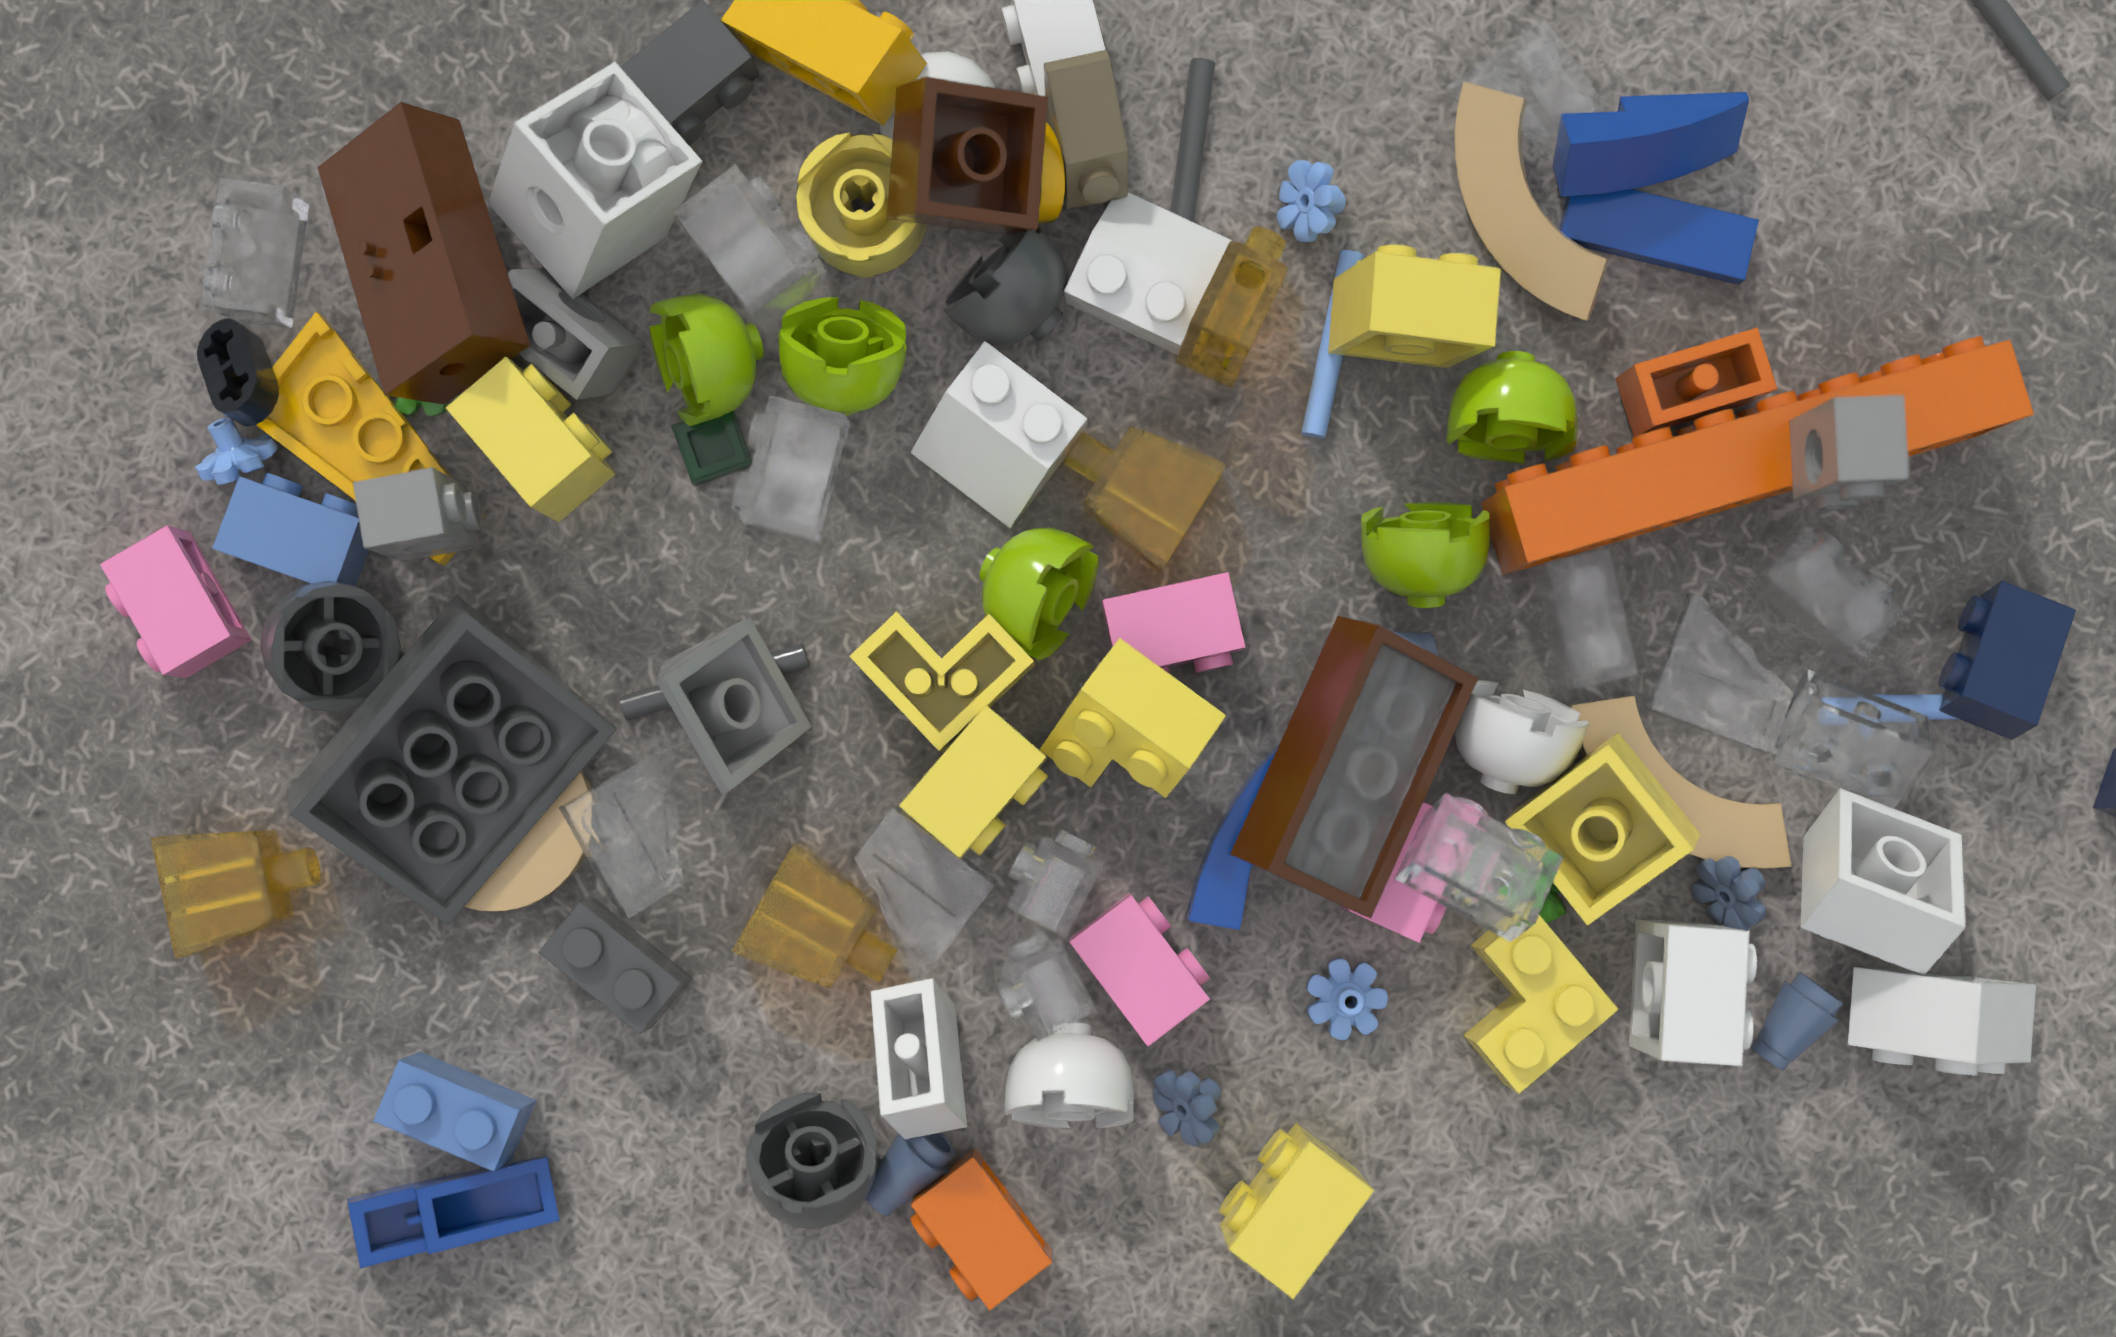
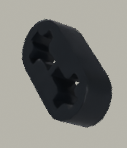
[197,318,279,427]

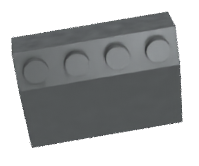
[286,595,617,925]

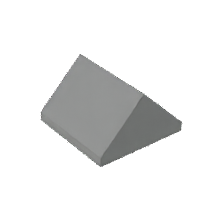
[656,618,812,794]

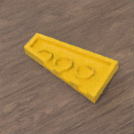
[256,311,484,566]

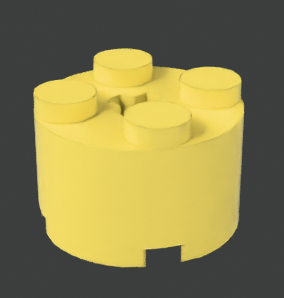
[796,133,927,278]

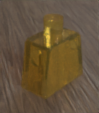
[1176,227,1288,389]
[1064,426,1227,574]
[151,830,321,959]
[732,842,899,988]

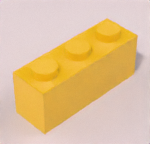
[721,0,927,126]

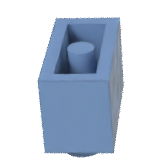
[212,472,369,586]
[373,1052,537,1172]

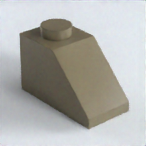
[1044,50,1128,210]

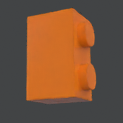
[1615,327,1777,437]
[910,1147,1053,1311]

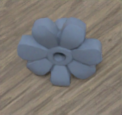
[1691,856,1766,931]
[1152,1069,1221,1147]

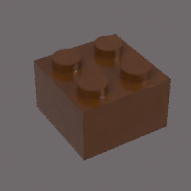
[887,77,1048,235]

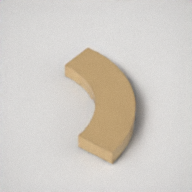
[1455,81,1609,321]
[1569,696,1792,869]

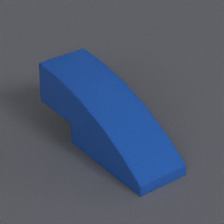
[1552,92,1749,197]
[1185,743,1280,930]
[347,1156,560,1269]

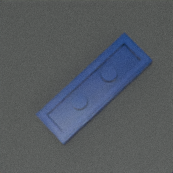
[1559,189,1759,285]

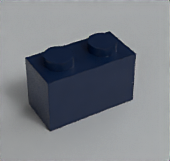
[1938,580,2076,740]

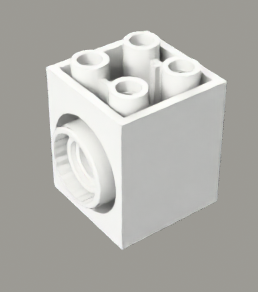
[488,62,702,299]

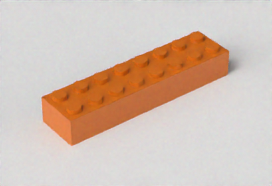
[1481,336,2034,575]

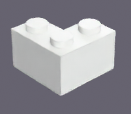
[1848,967,2036,1075]

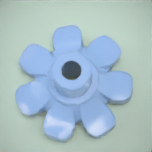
[1277,160,1346,242]
[195,417,278,485]
[1306,957,1388,1040]

